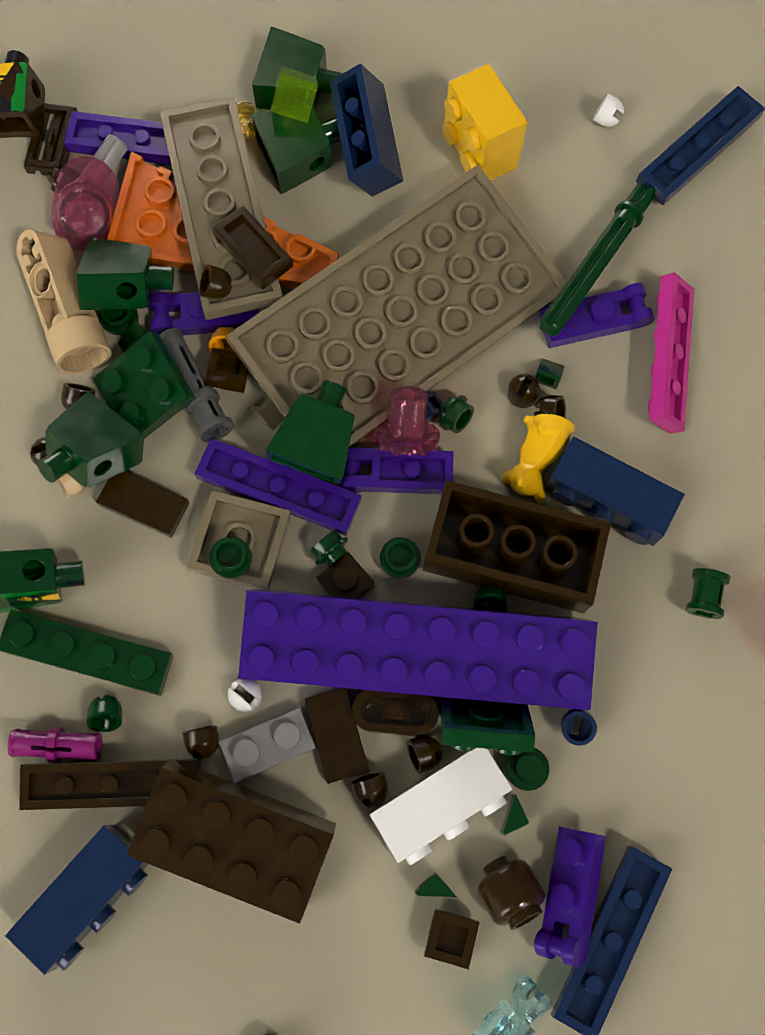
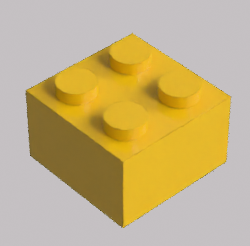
[442,64,528,181]

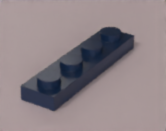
[636,86,765,205]
[550,846,672,1035]

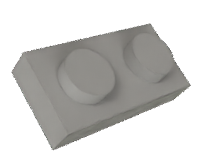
[219,708,316,784]

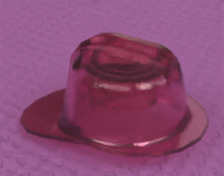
[51,156,119,251]

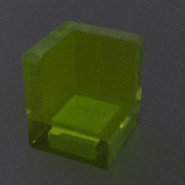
[270,66,318,123]

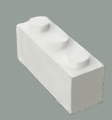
[370,748,513,865]

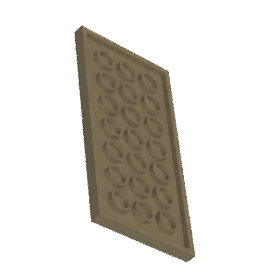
[226,165,567,448]

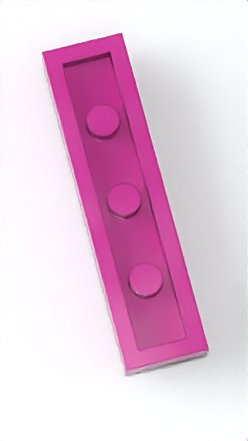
[648,272,694,434]

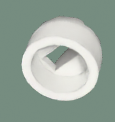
[593,93,624,127]
[228,679,263,713]

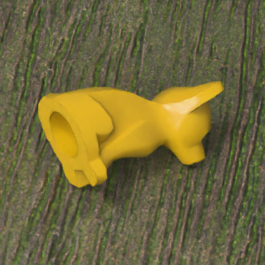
[502,414,575,504]

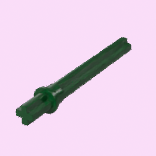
[539,182,655,337]

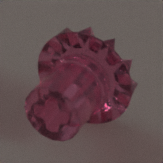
[375,386,440,458]

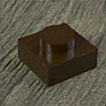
[205,348,249,393]
[316,552,375,598]
[423,908,480,970]

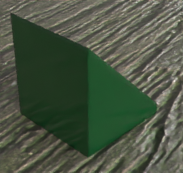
[118,320,146,353]
[535,358,564,389]
[500,794,530,835]
[414,872,457,897]

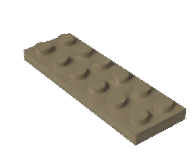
[159,96,282,320]

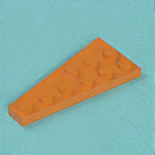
[107,151,339,289]

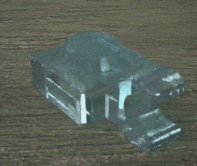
[472,974,552,1035]

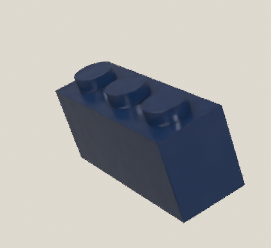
[330,63,404,197]
[545,436,685,546]
[5,825,149,975]

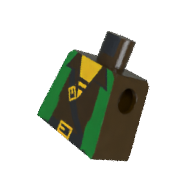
[0,50,45,138]

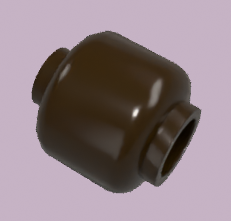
[477,856,545,930]

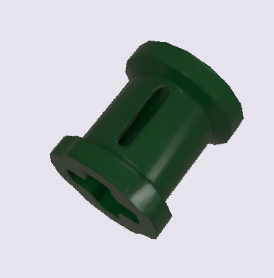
[685,568,731,619]

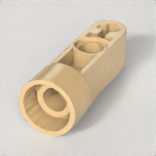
[17,229,111,375]

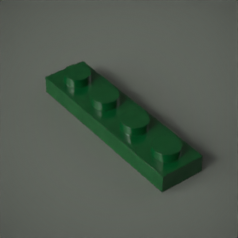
[0,609,174,696]

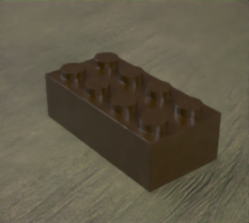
[422,480,611,614]
[127,759,336,924]

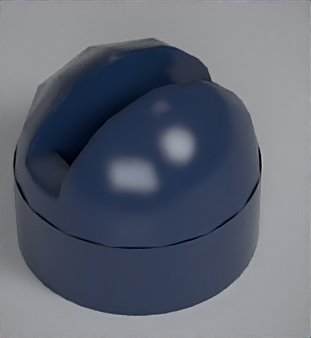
[561,709,597,746]

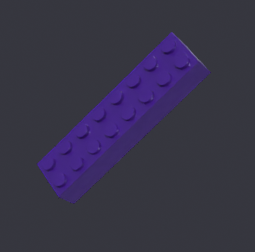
[238,589,598,710]

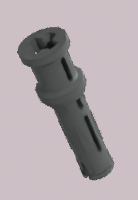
[160,328,234,442]

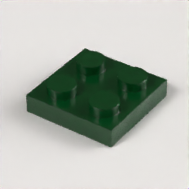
[93,331,196,439]
[440,697,536,755]

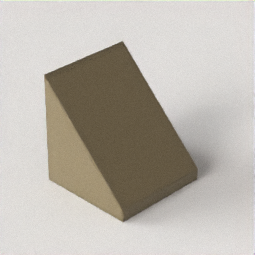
[248,392,284,431]

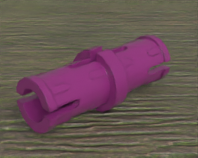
[7,727,103,763]

